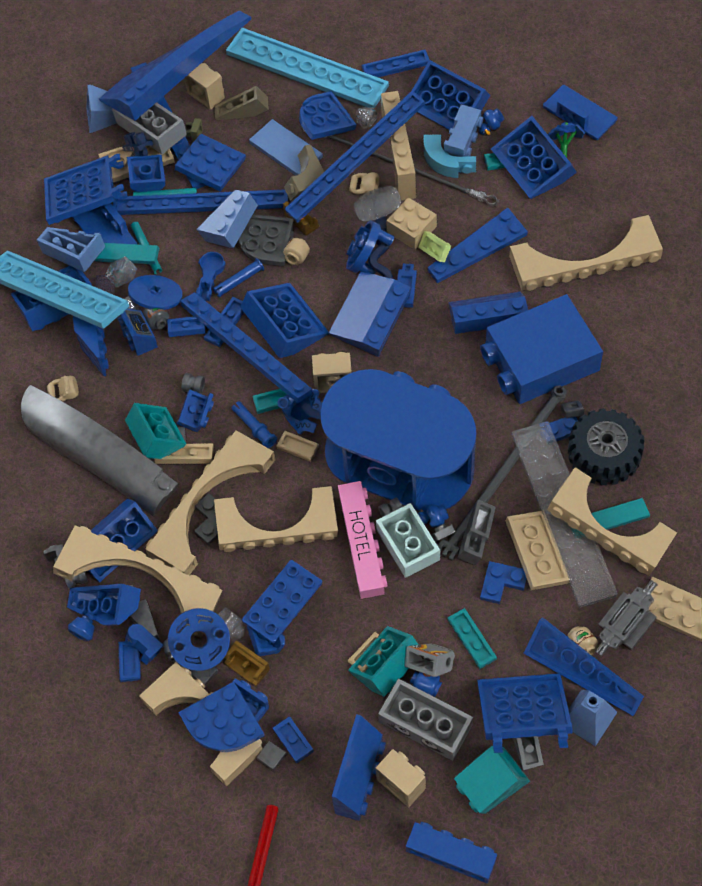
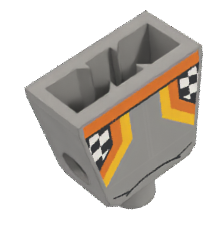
[405,643,455,677]

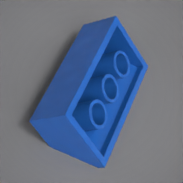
[448,292,528,334]
[88,499,158,583]

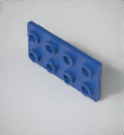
[543,85,618,140]
[72,203,137,263]
[242,560,322,643]

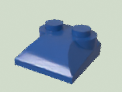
[127,155,165,192]

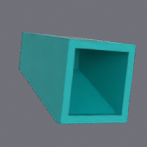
[454,746,530,814]

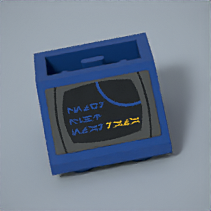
[117,309,158,356]

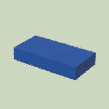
[119,641,141,682]

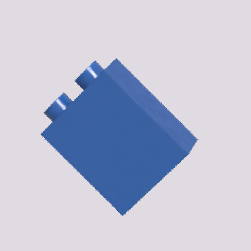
[480,294,603,404]

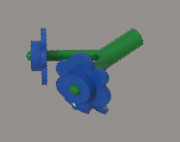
[548,122,585,158]

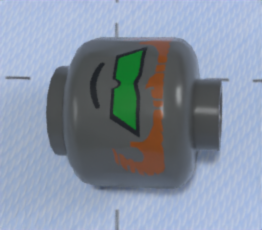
[143,308,169,330]

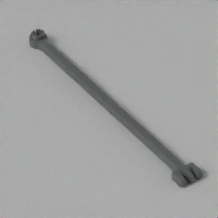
[438,385,567,561]

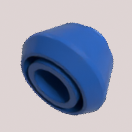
[68,616,95,642]

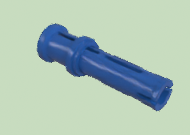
[232,401,277,448]

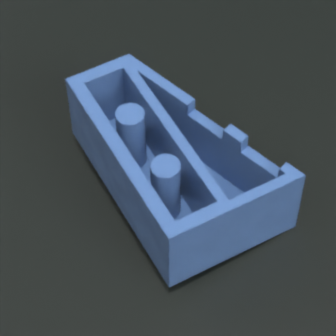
[444,104,483,157]
[197,190,258,248]
[37,227,105,272]

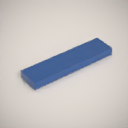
[362,49,430,77]

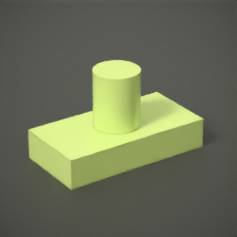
[418,231,451,262]

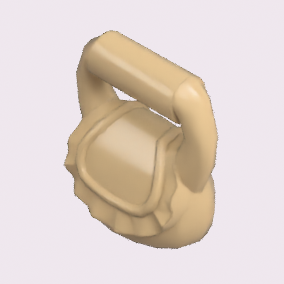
[349,172,379,195]
[47,376,79,402]

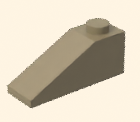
[215,86,269,120]

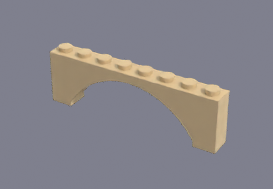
[509,215,663,291]
[146,431,275,575]
[53,525,222,638]

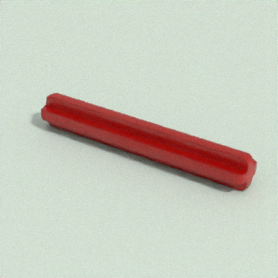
[248,805,278,886]

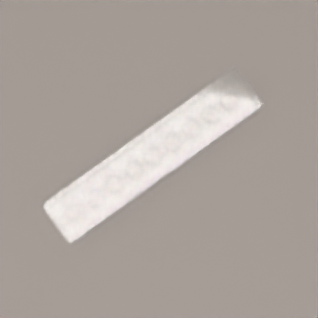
[511,421,618,608]

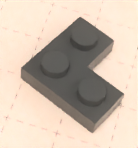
[194,493,218,546]

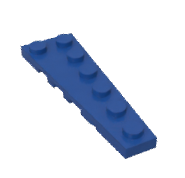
[428,208,528,283]
[524,618,644,716]

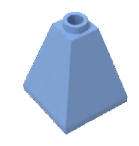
[86,85,117,133]
[568,690,617,746]

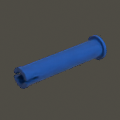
[213,258,264,298]

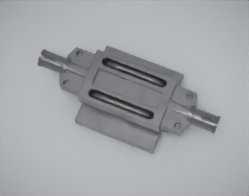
[595,580,658,656]

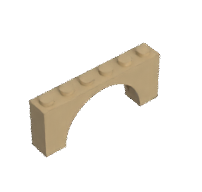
[381,91,416,201]
[547,467,677,576]
[214,486,338,552]
[139,662,262,787]

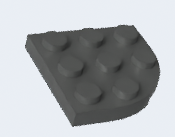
[238,215,294,266]

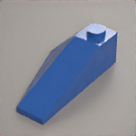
[67,584,141,626]

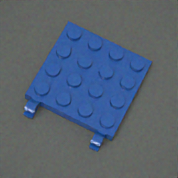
[44,154,128,225]
[477,673,572,753]

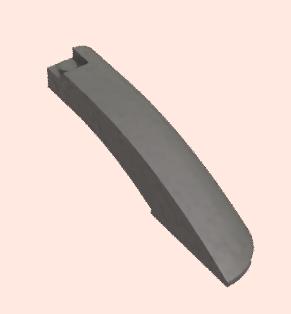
[21,385,178,516]

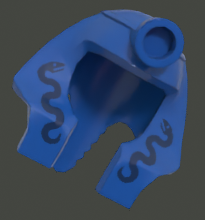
[277,389,323,435]

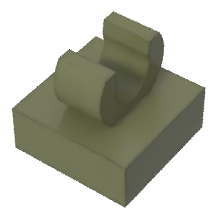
[186,118,203,142]

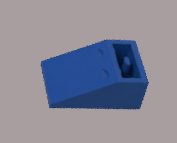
[73,316,109,376]

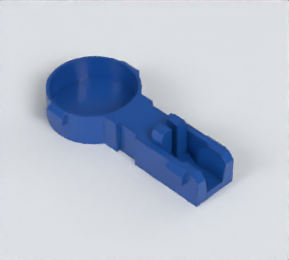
[196,252,226,301]

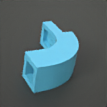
[424,135,476,178]

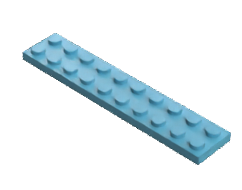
[226,28,389,110]
[0,250,129,329]

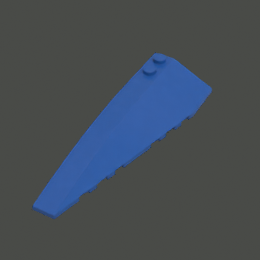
[99,11,251,121]

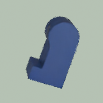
[125,624,164,665]

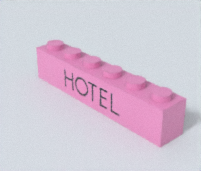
[338,481,387,599]

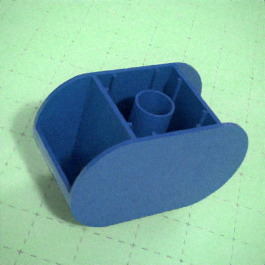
[321,369,476,512]

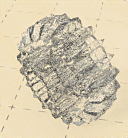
[353,186,401,221]

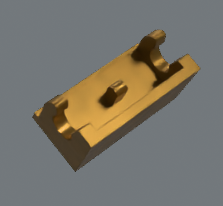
[283,201,320,236]
[224,640,270,687]

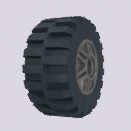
[568,409,644,485]

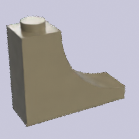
[284,145,324,201]

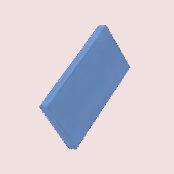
[249,119,323,175]

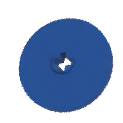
[128,275,183,310]

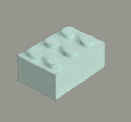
[376,503,440,578]

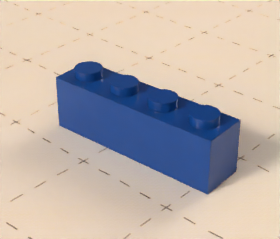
[406,822,497,884]

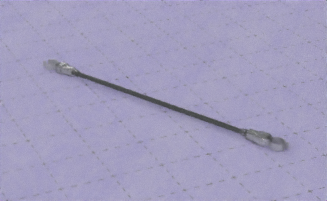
[300,125,499,207]

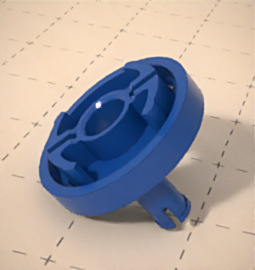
[346,220,394,275]
[168,608,230,671]

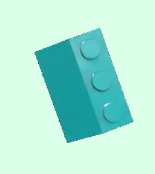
[125,403,186,459]
[348,626,419,697]

